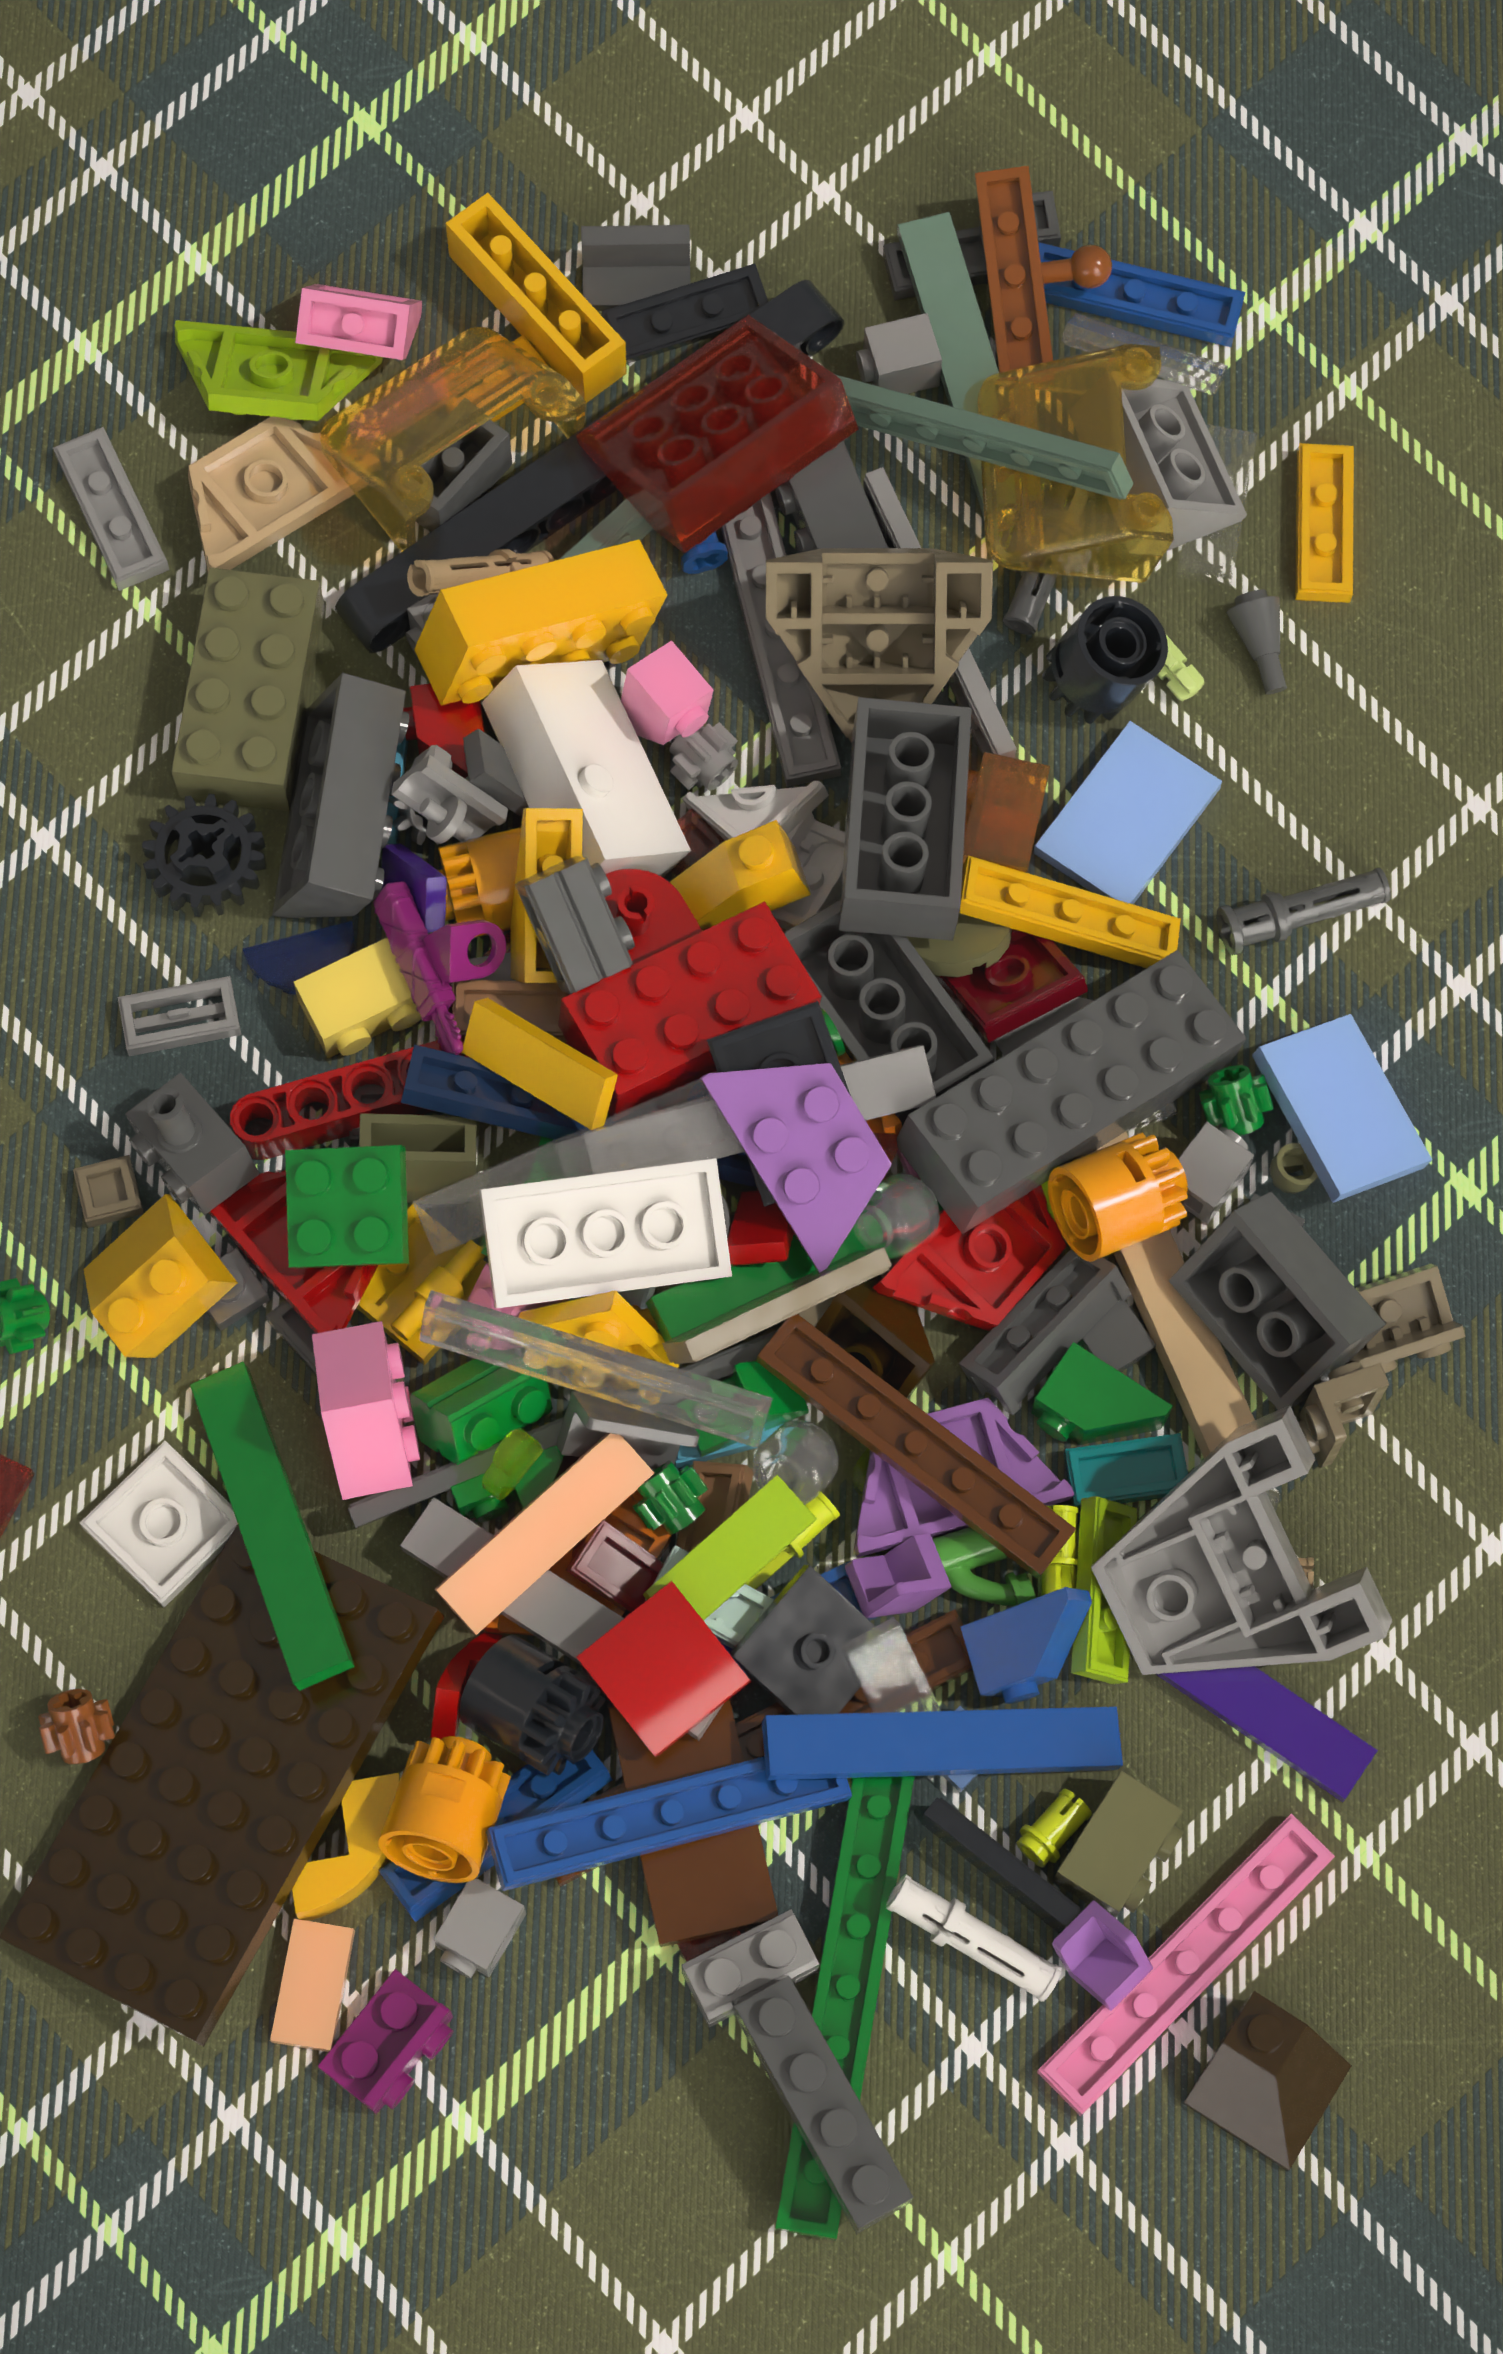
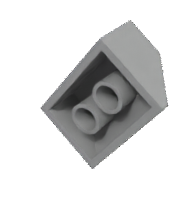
[1069,373,1247,551]

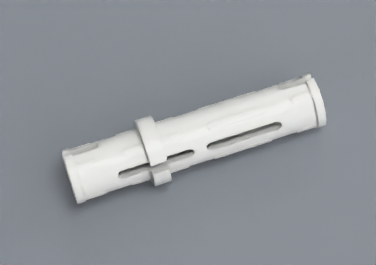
[886,1874,1062,2002]

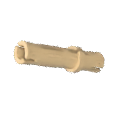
[407,549,555,597]

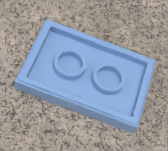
[1033,721,1222,904]
[1252,1014,1432,1203]

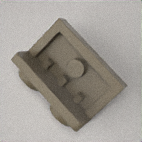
[1347,1264,1465,1373]
[1298,1362,1389,1468]

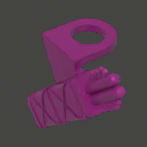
[373,881,506,1055]

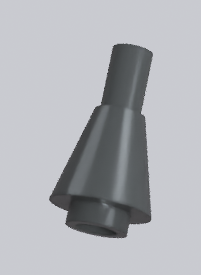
[1226,589,1287,695]

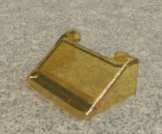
[320,327,586,552]
[978,344,1174,583]

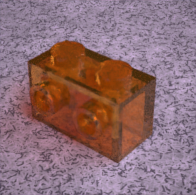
[963,752,1050,873]

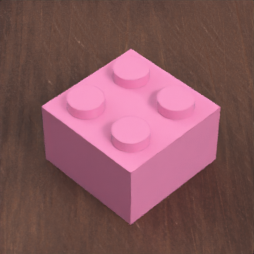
[312,1321,420,1500]

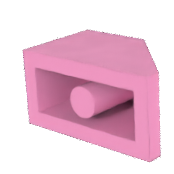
[621,640,714,745]

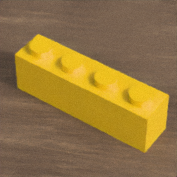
[445,193,627,404]

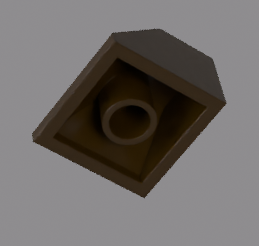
[815,1275,935,1399]
[1183,1991,1352,2171]

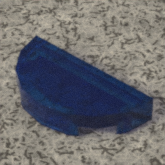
[242,921,355,995]

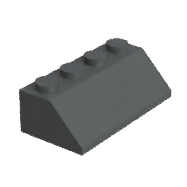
[272,673,409,918]

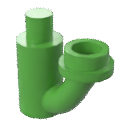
[933,1527,1036,1607]

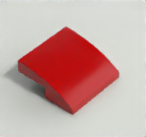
[576,1581,751,1757]

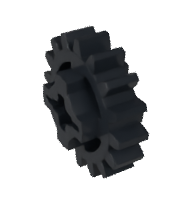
[142,794,267,917]

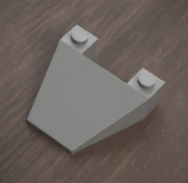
[1091,1405,1392,1675]

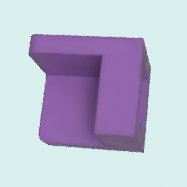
[845,1533,952,1618]
[1052,1900,1153,2011]

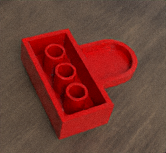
[558,869,822,1121]

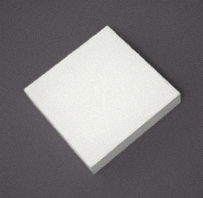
[80,1441,238,1608]

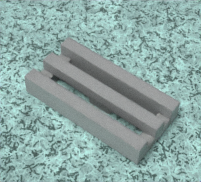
[118,976,242,1056]

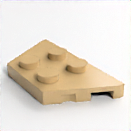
[188,417,384,572]

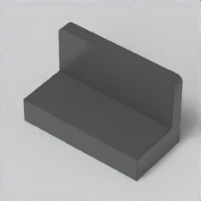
[581,224,691,311]
[556,1391,700,1470]

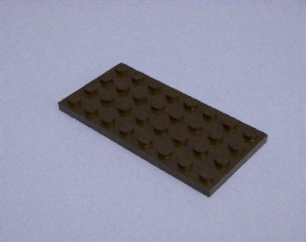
[0,1525,444,2047]

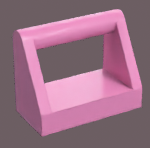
[295,284,422,360]

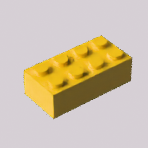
[414,539,667,706]

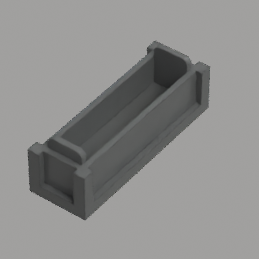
[959,1249,1131,1415]

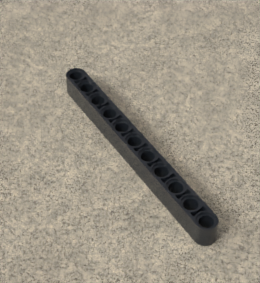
[335,280,845,653]

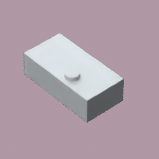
[482,660,691,878]

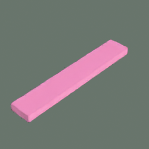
[1037,1814,1335,2116]

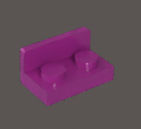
[318,1969,454,2115]

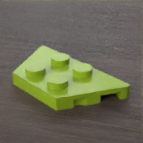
[174,320,383,421]

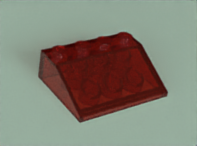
[576,315,859,553]

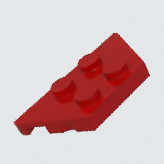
[208,1170,378,1334]
[872,1185,1067,1331]

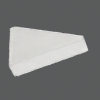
[682,781,829,841]

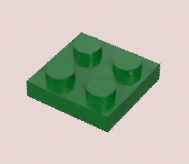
[285,1145,409,1268]

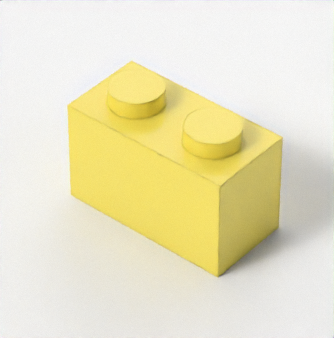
[293,938,421,1058]

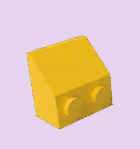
[83,1194,238,1358]

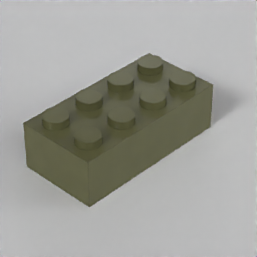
[172,567,325,812]

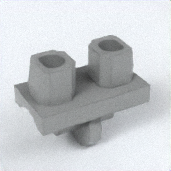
[391,745,508,844]

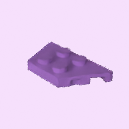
[700,1063,892,1273]
[853,1398,1074,1558]

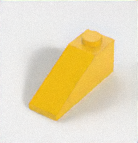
[510,808,583,983]
[670,820,811,931]

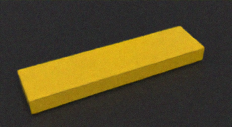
[959,855,1181,968]

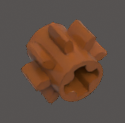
[38,1689,115,1764]

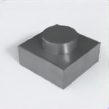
[207,1248,270,1331]

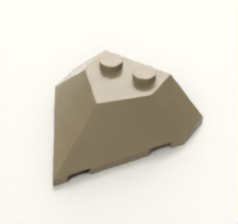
[766,548,993,743]

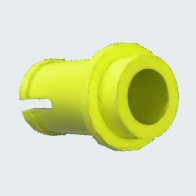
[1016,1789,1092,1867]

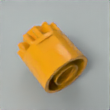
[438,827,521,937]
[1048,1132,1188,1262]
[378,1736,511,1883]

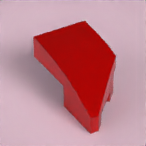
[431,1632,502,1739]

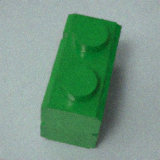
[409,1345,553,1465]

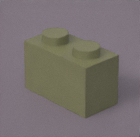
[359,1114,476,1204]
[1053,1771,1184,1918]

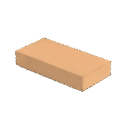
[270,1919,355,2052]

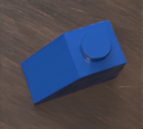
[960,1587,1092,1704]

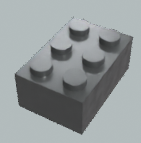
[1169,1191,1386,1410]

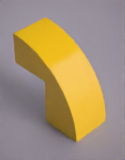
[292,1773,401,1921]

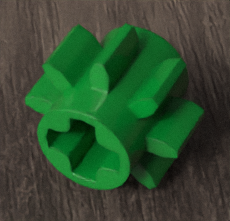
[1199,1065,1273,1136]
[0,1278,50,1354]
[632,1460,708,1535]

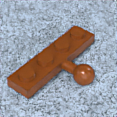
[975,165,1112,388]

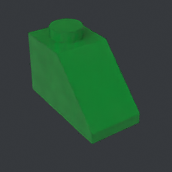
[1031,1342,1173,1445]

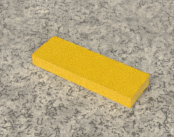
[1295,443,1354,603]
[462,997,618,1130]

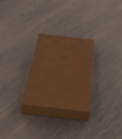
[608,1699,778,1947]

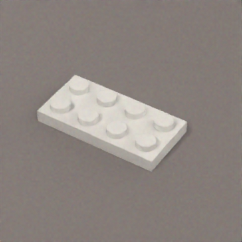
[479,1158,732,1308]

